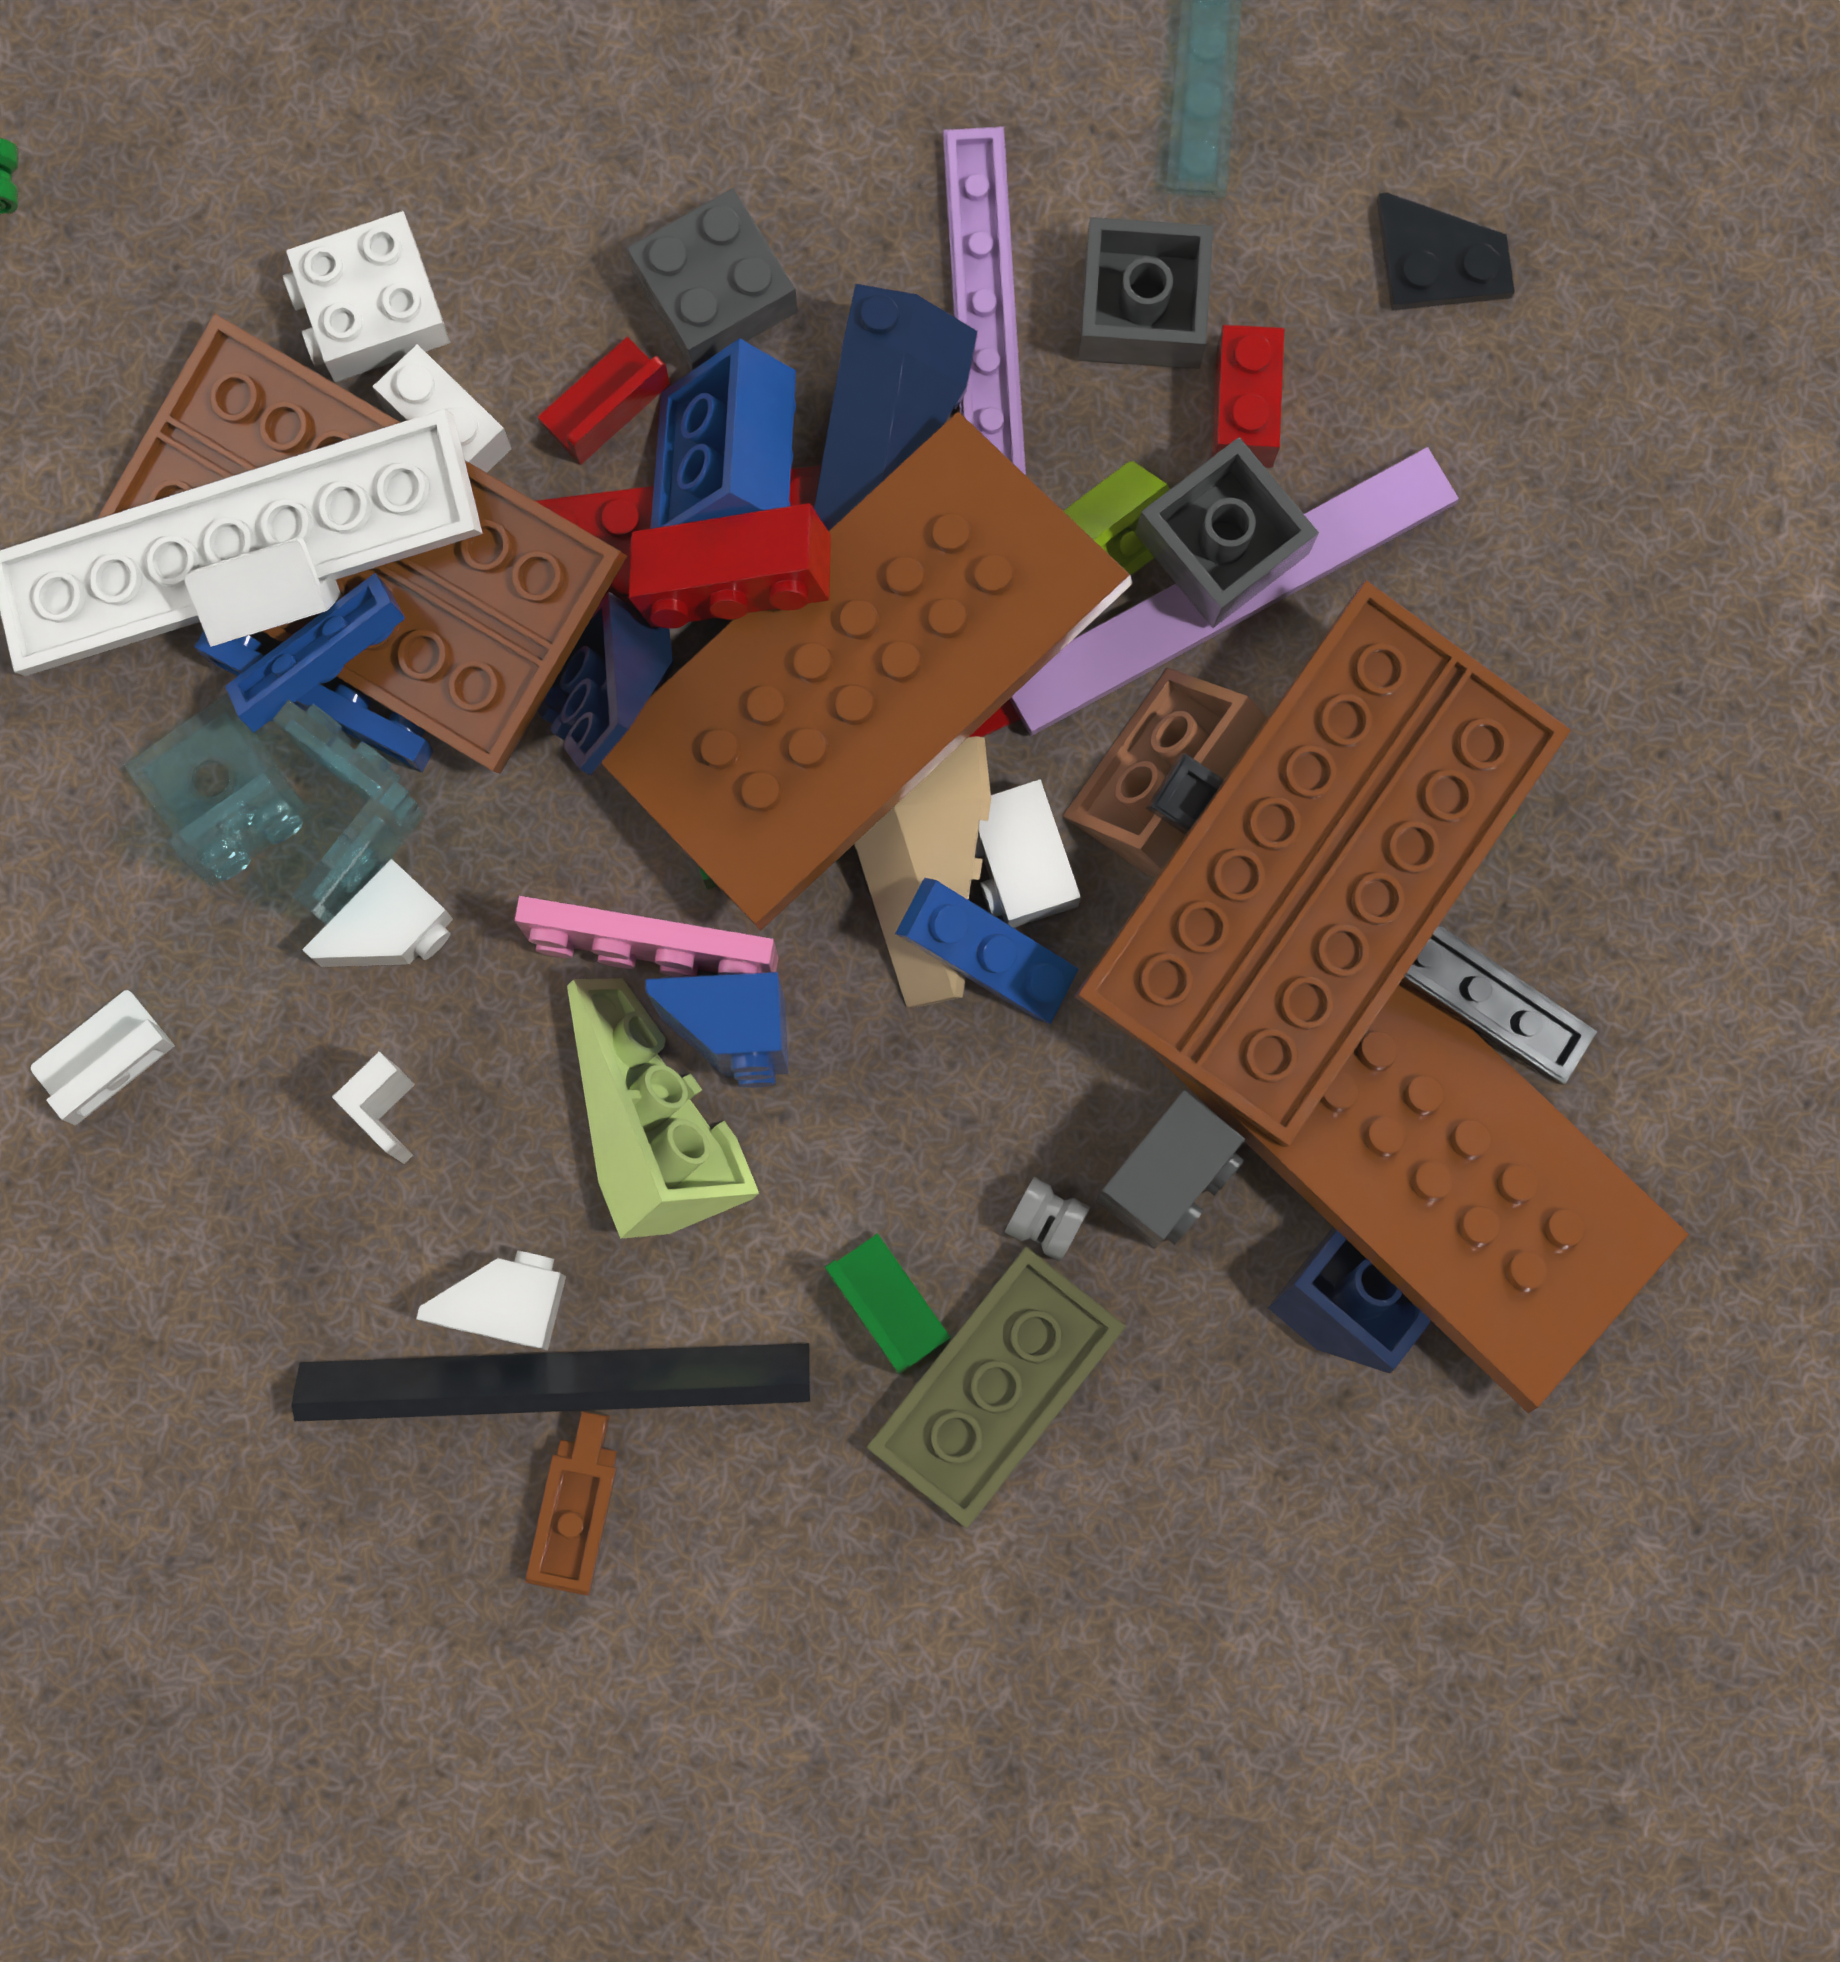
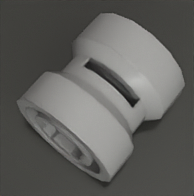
[1005,1177,1090,1263]

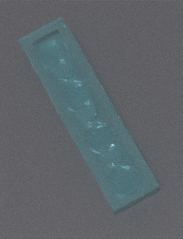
[1165,0,1242,199]

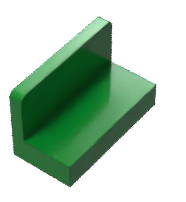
[824,1233,951,1375]

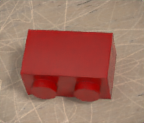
[1212,325,1285,468]

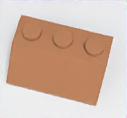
[1062,668,1268,879]

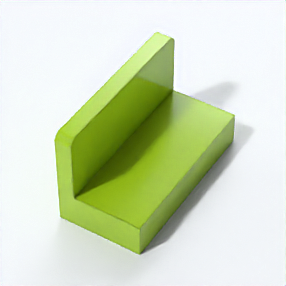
[1064,461,1170,576]

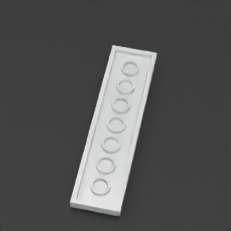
[0,409,483,676]

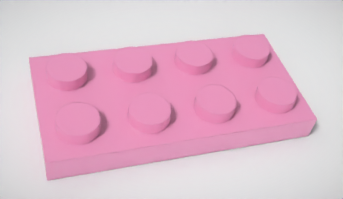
[515,896,778,978]

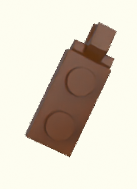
[525,1410,618,1596]

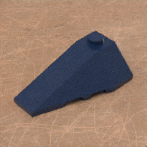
[814,284,978,531]
[538,592,674,775]
[1268,1227,1430,1373]

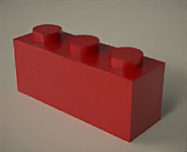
[629,503,831,629]

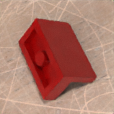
[537,336,670,465]

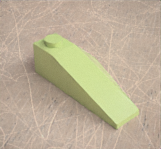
[567,978,759,1239]

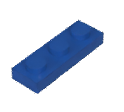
[225,573,406,733]
[895,878,1079,1024]

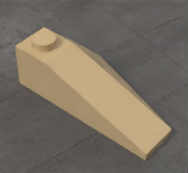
[855,736,991,1008]

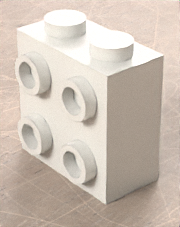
[283,211,450,382]

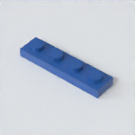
[194,631,434,772]

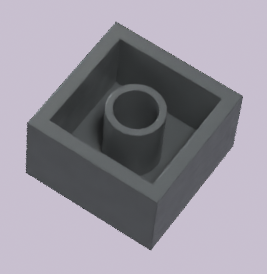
[627,188,798,371]
[1078,217,1214,369]
[1135,437,1319,628]
[1096,1090,1245,1248]

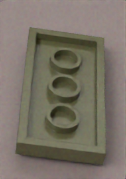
[866,1246,1127,1529]

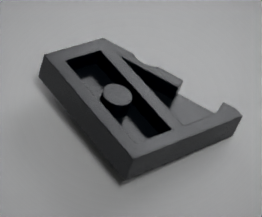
[1377,192,1515,311]

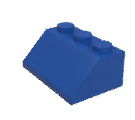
[651,338,796,529]
[646,972,789,1088]

